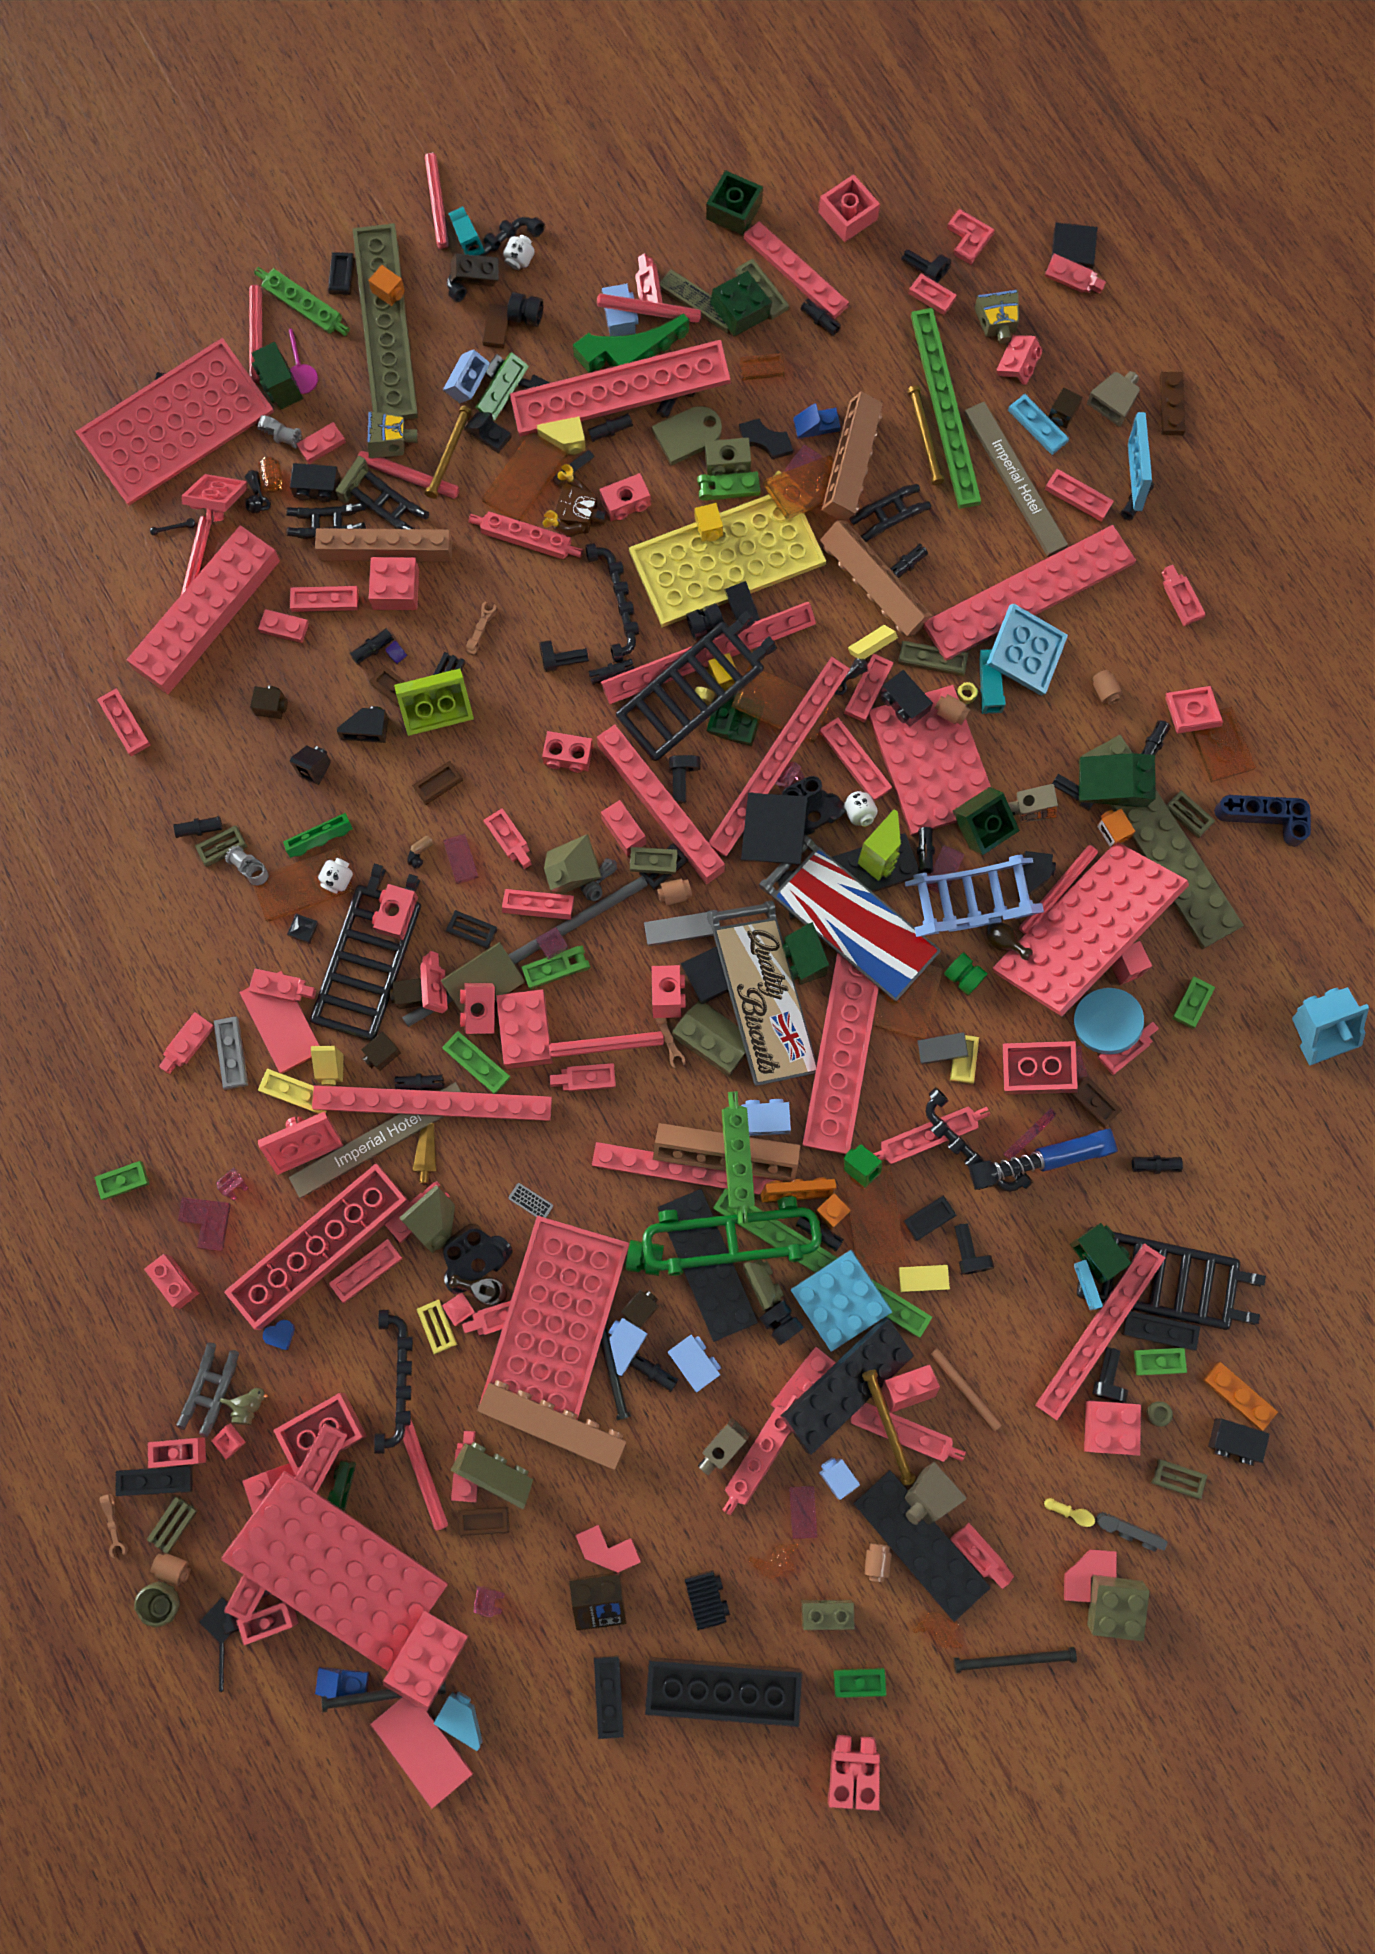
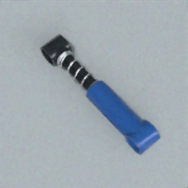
[968,1128,1118,1190]

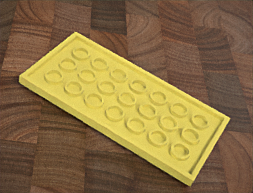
[629,491,826,627]

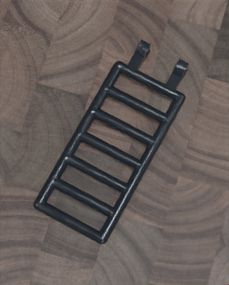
[616,610,777,761]
[310,863,421,1041]
[1076,1227,1266,1330]

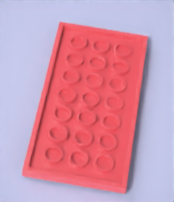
[75,338,274,506]
[992,842,1189,1016]
[479,1216,630,1420]
[222,1471,448,1671]

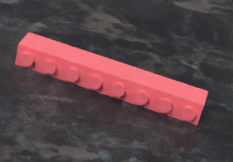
[597,724,725,885]

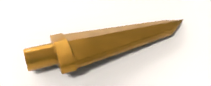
[412,1123,437,1184]

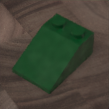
[1079,753,1156,808]

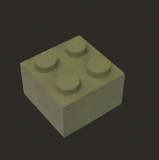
[1087,1575,1149,1641]

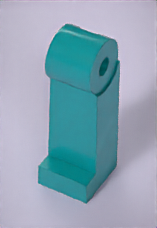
[449,206,485,256]
[979,649,1006,714]

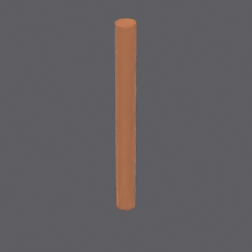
[930,1348,1002,1431]

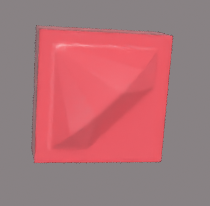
[442,1293,476,1326]
[211,1423,246,1460]

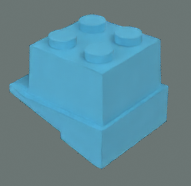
[1292,987,1369,1066]

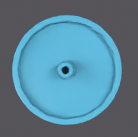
[1074,988,1144,1054]

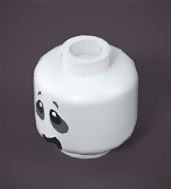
[503,235,535,270]
[844,791,878,826]
[318,858,353,894]

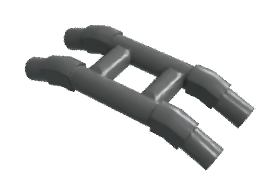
[176,1342,239,1438]

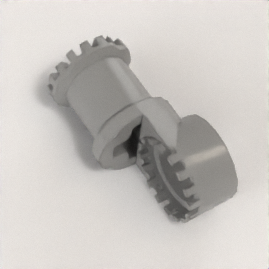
[257,415,301,448]
[225,845,269,885]

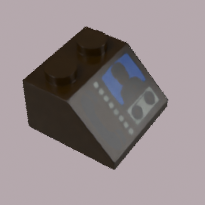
[569,1572,627,1631]

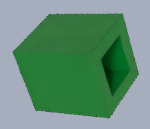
[844,1144,882,1188]

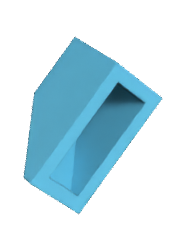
[434,1692,482,1751]

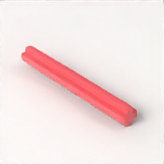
[425,153,449,249]
[249,285,262,384]
[597,293,701,323]
[358,451,459,499]
[181,516,212,595]
[1019,845,1098,935]
[549,1031,664,1058]
[403,1421,448,1531]

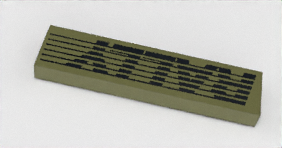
[660,269,729,333]

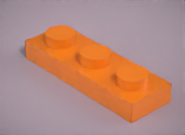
[760,1177,837,1202]
[1203,1362,1278,1431]

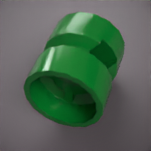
[944,952,988,996]
[625,1240,664,1276]

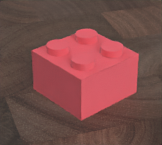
[819,174,880,242]
[369,557,419,610]
[1084,1401,1141,1456]

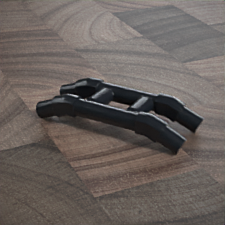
[351,470,429,529]
[849,484,931,542]
[286,502,366,539]

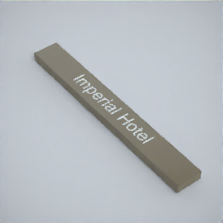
[964,402,1068,557]
[289,1082,461,1199]

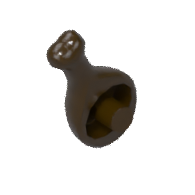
[986,922,1033,960]
[449,1275,507,1306]

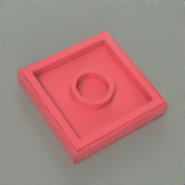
[1165,686,1223,734]

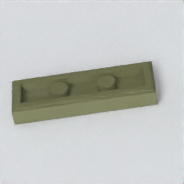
[735,258,789,320]
[898,641,968,676]

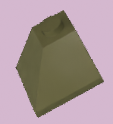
[544,834,602,894]
[399,1185,455,1253]

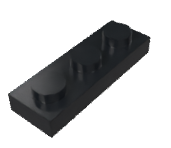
[1122,1311,1200,1351]
[116,1466,193,1496]
[594,1655,624,1739]

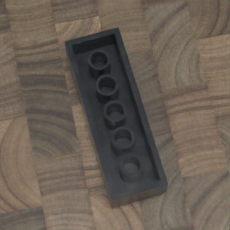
[645,1657,802,1727]

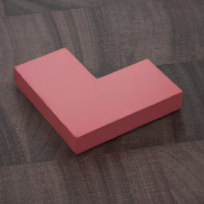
[947,209,995,265]

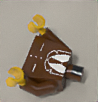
[543,464,607,537]

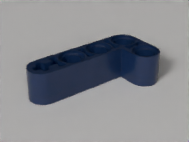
[1214,795,1311,847]

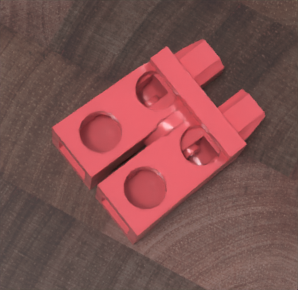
[828,1735,880,1811]

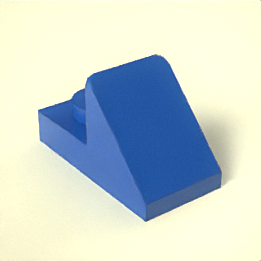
[793,403,841,439]
[315,1667,369,1698]

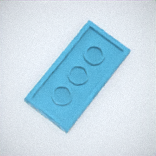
[1128,412,1152,511]

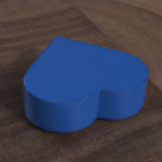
[262,1320,295,1350]

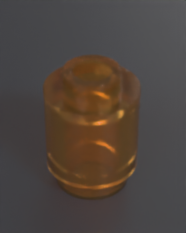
[258,457,283,492]

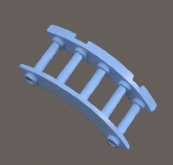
[905,855,1044,937]

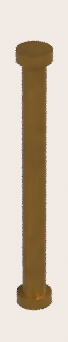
[907,386,944,485]
[425,406,472,499]
[862,1370,916,1485]

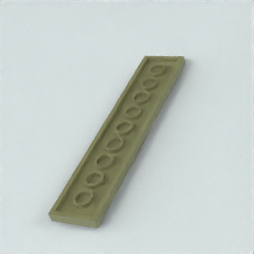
[353,223,418,420]
[1081,735,1244,950]

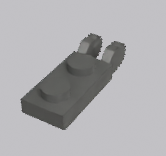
[1095,1512,1167,1552]

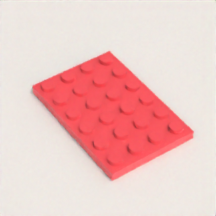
[868,685,991,836]

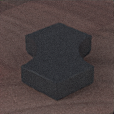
[739,418,793,460]

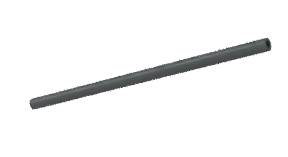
[403,876,648,1027]

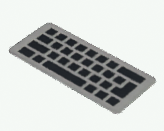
[508,1183,553,1218]

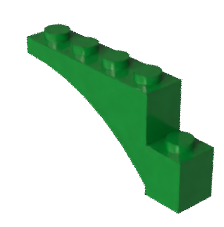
[572,313,689,373]

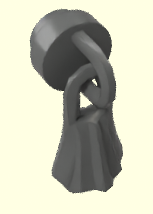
[580,858,617,901]

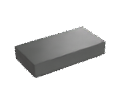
[918,1032,969,1065]

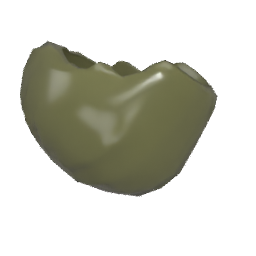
[134,1582,180,1628]

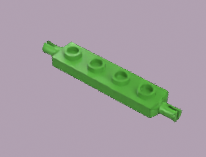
[254,267,350,336]
[722,1091,755,1223]

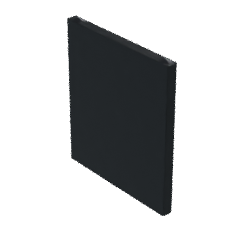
[741,792,808,865]

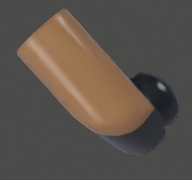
[407,836,433,869]

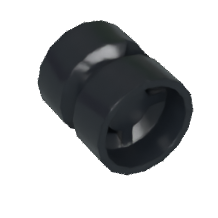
[507,292,544,327]
[686,603,724,641]
[759,1300,805,1346]

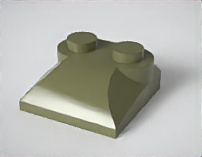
[743,1260,784,1311]

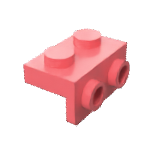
[996,335,1042,385]

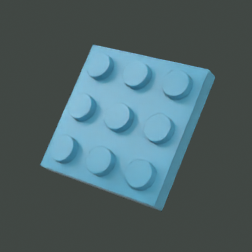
[987,603,1068,696]
[791,1249,892,1351]

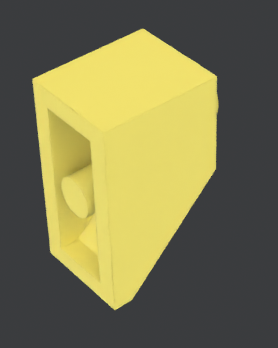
[537,417,586,455]
[311,1046,344,1086]

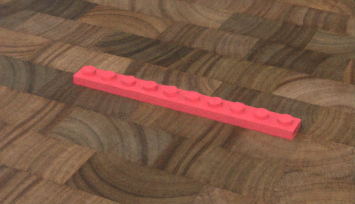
[601,602,816,704]
[708,657,850,857]
[312,1085,552,1121]

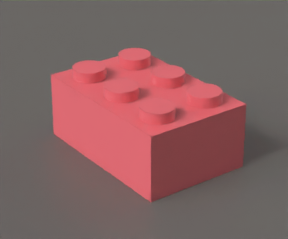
[496,989,553,1069]
[1003,1041,1078,1095]
[273,1393,367,1475]
[383,1611,468,1711]

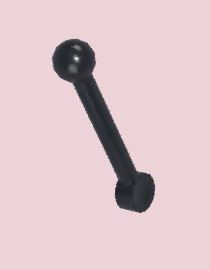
[150,518,196,536]

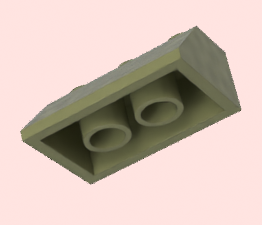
[672,1001,746,1078]
[451,1442,533,1509]

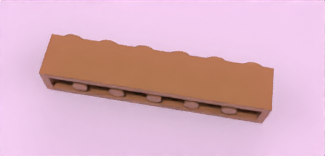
[822,391,883,521]
[820,520,933,636]
[315,528,453,562]
[653,1123,800,1181]
[477,1380,626,1470]

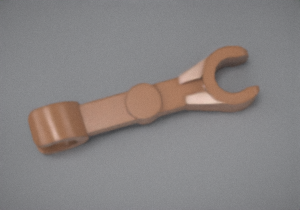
[466,601,497,655]
[655,1018,685,1069]
[99,1493,128,1558]

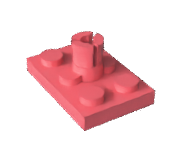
[182,474,247,521]
[258,1111,343,1175]
[770,1346,836,1408]

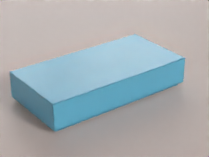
[1073,1260,1103,1310]

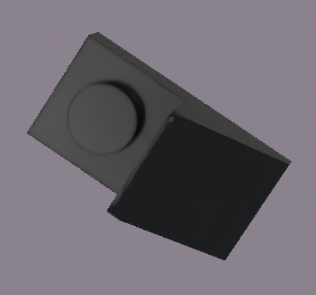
[464,412,512,453]

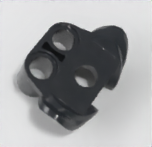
[782,776,846,836]
[442,1224,513,1294]

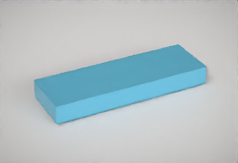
[1008,394,1069,455]

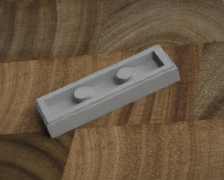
[644,912,714,946]
[214,1016,248,1090]

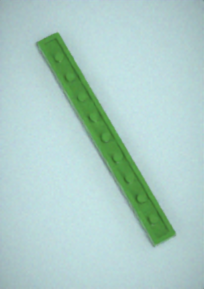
[911,308,981,509]
[713,1188,932,1338]

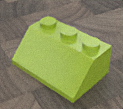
[394,669,474,736]
[858,809,901,881]

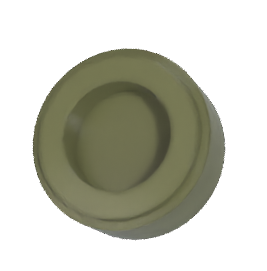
[1146,1401,1173,1427]

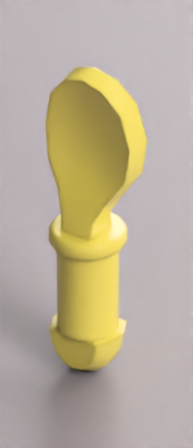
[1044,1498,1095,1527]

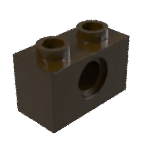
[451,253,499,286]

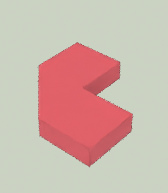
[575,1525,641,1572]
[1064,1549,1117,1602]

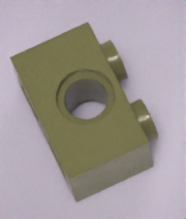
[705,438,751,476]
[801,1600,854,1630]

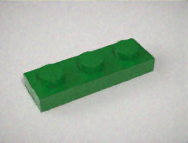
[283,812,353,858]

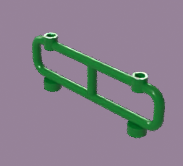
[642,1196,822,1276]

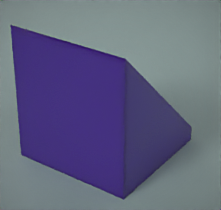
[385,640,407,664]

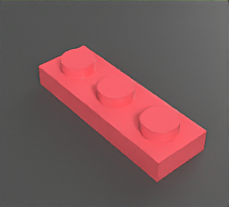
[1045,469,1114,522]
[290,586,359,612]
[844,653,894,723]
[97,688,151,756]
[502,889,574,920]
[329,1239,403,1303]

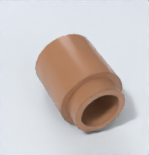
[1092,670,1123,705]
[935,694,970,725]
[657,878,692,906]
[864,1543,892,1582]
[150,1553,191,1586]

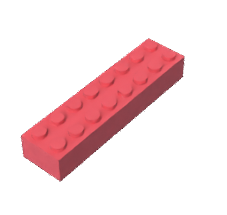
[127,525,280,695]
[224,1164,410,1330]

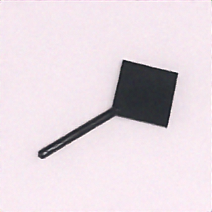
[199,1597,232,1692]

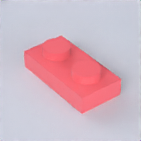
[909,274,957,315]
[296,422,346,464]
[258,609,309,643]

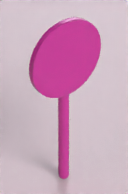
[289,329,318,394]

